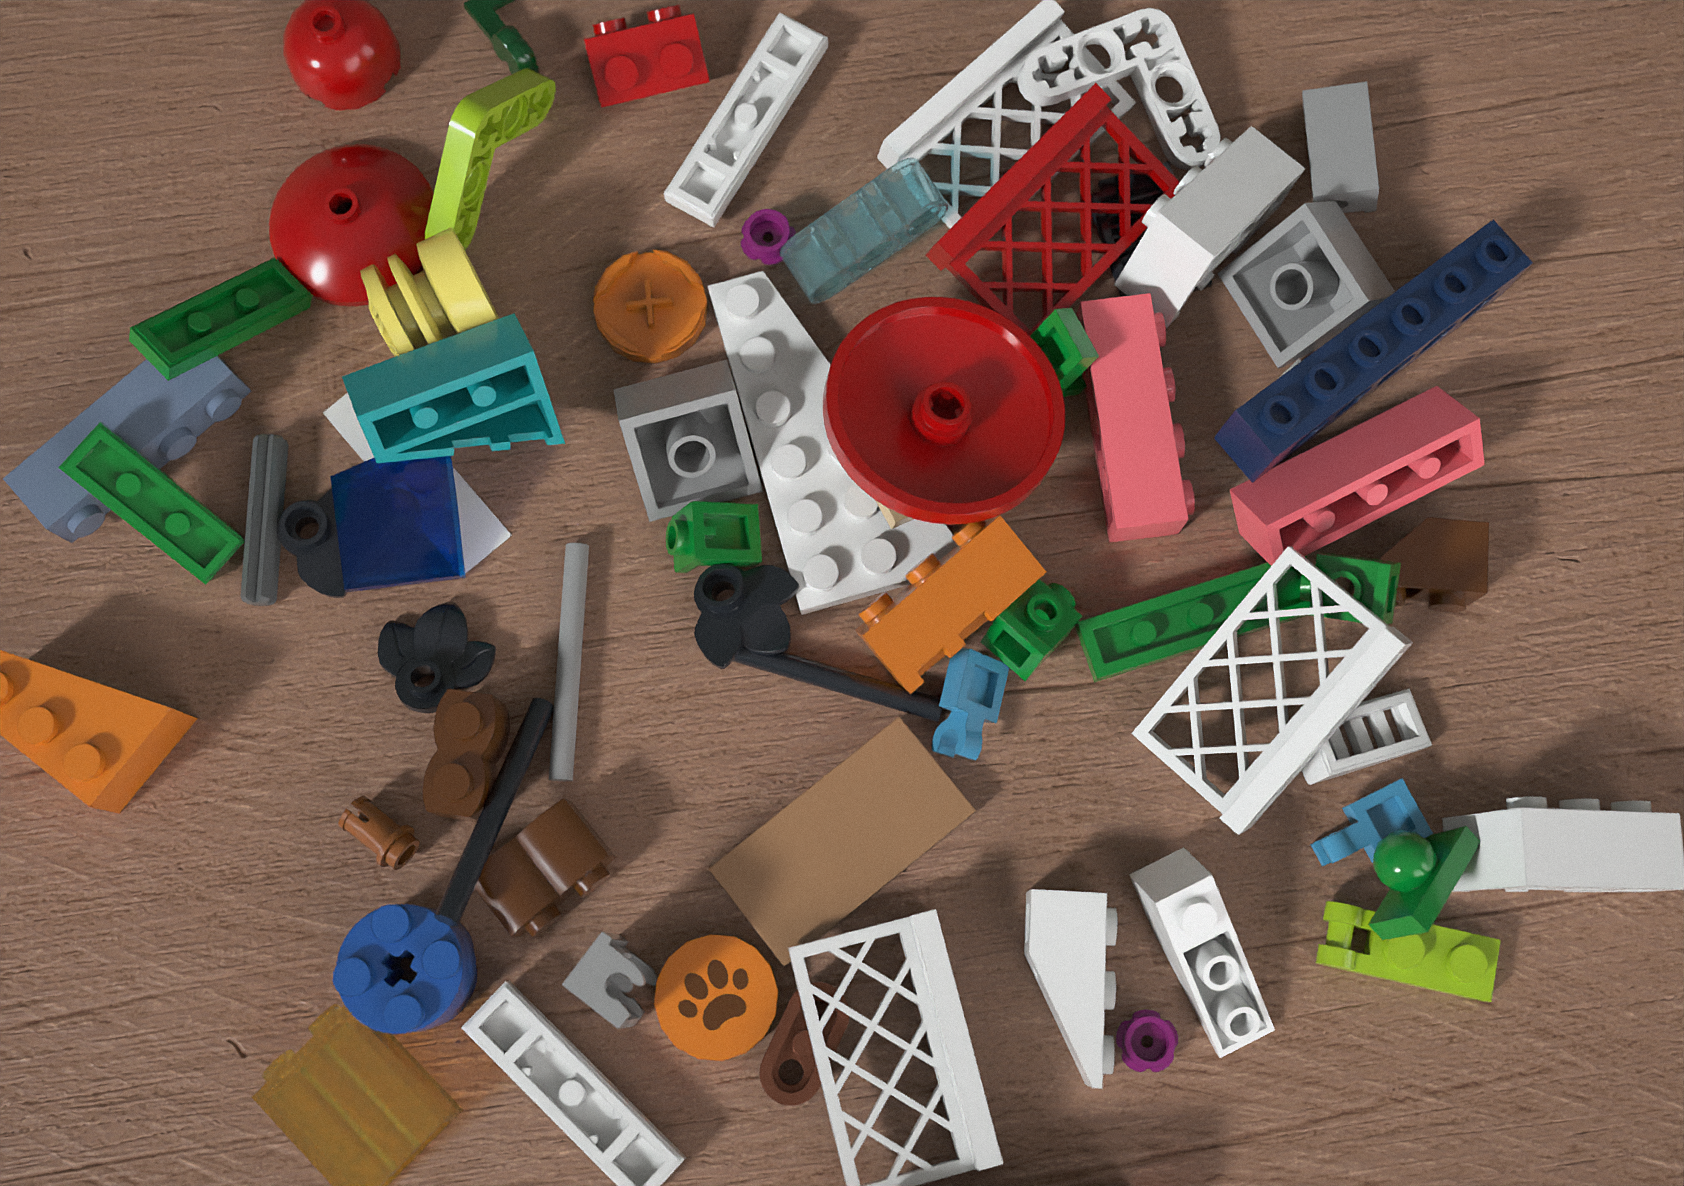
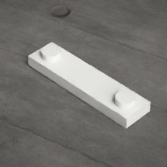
[664,12,828,227]
[461,981,687,1186]

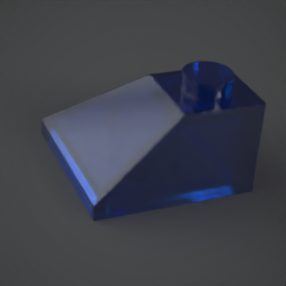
[330,456,465,593]

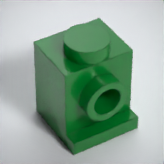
[1300,553,1401,625]
[980,579,1082,681]

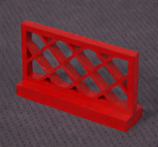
[926,83,1179,336]

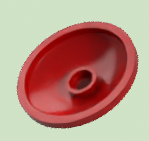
[269,144,434,307]

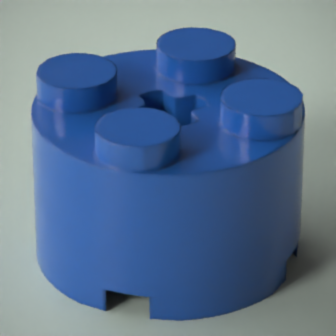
[333,904,478,1034]

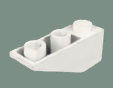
[1129,847,1275,1058]
[1024,889,1117,1089]

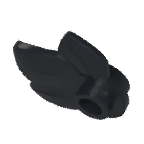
[277,484,395,598]
[694,564,800,669]
[377,602,496,713]

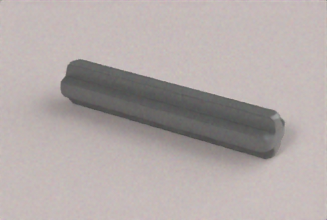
[240,434,289,606]

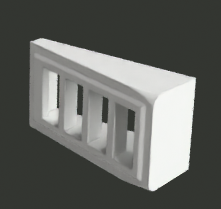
[1302,688,1432,785]

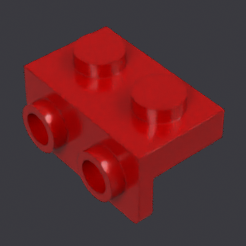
[584,4,710,108]

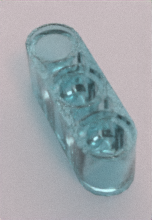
[780,157,949,304]

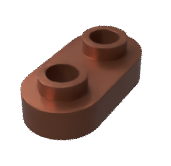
[760,982,849,1106]

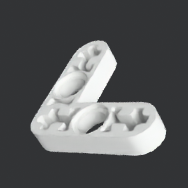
[1017,8,1221,170]

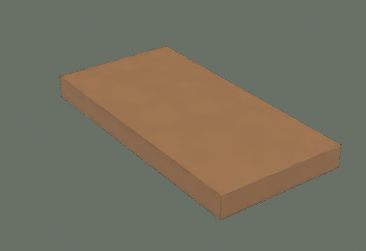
[708,716,976,967]

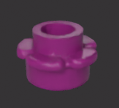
[741,209,797,265]
[1116,1009,1178,1072]

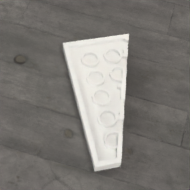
[708,271,957,615]

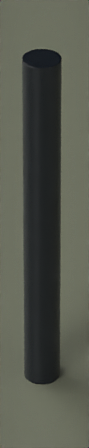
[733,647,942,722]
[434,698,554,927]

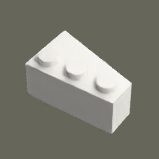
[1114,126,1305,328]
[1442,797,1684,892]

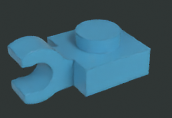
[932,648,1009,760]
[1310,778,1433,866]

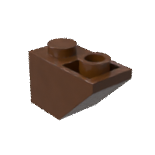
[1349,517,1489,612]

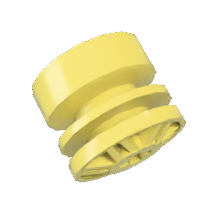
[360,227,499,357]

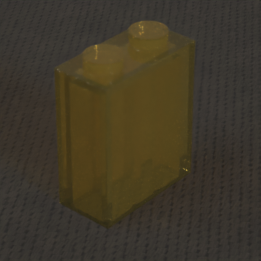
[251,1004,463,1186]

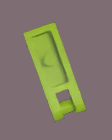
[1316,901,1501,1002]

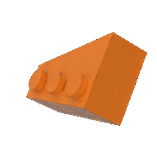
[855,515,1046,694]
[0,650,198,814]

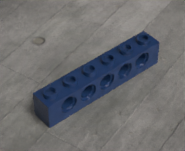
[1214,219,1533,483]

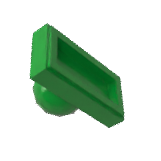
[1368,826,1480,940]

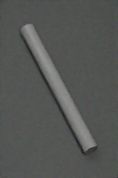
[548,543,589,782]

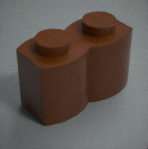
[423,689,510,822]
[475,798,616,938]

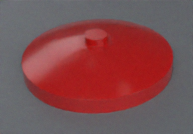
[823,297,1065,525]

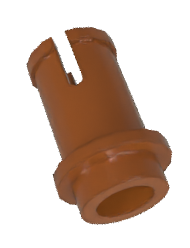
[338,795,420,870]

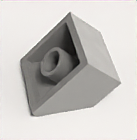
[1218,201,1395,368]
[614,360,763,522]

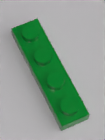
[1075,555,1310,683]

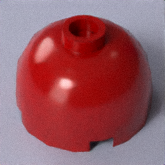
[283,0,401,111]

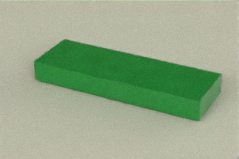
[129,257,313,381]
[58,422,245,585]

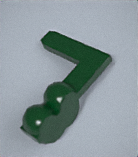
[464,0,539,74]

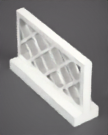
[877,0,1136,228]
[1132,546,1413,835]
[788,909,1003,1186]

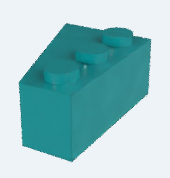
[342,313,565,463]

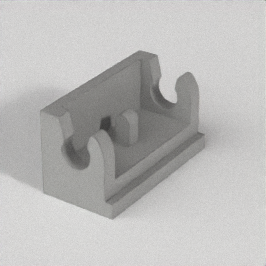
[1302,81,1379,213]
[562,931,658,1029]

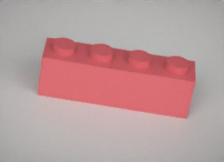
[1076,293,1195,543]
[1230,386,1485,566]

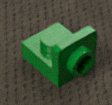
[1030,308,1099,397]
[666,501,762,573]

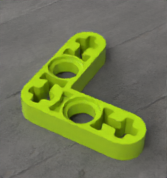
[425,68,556,250]

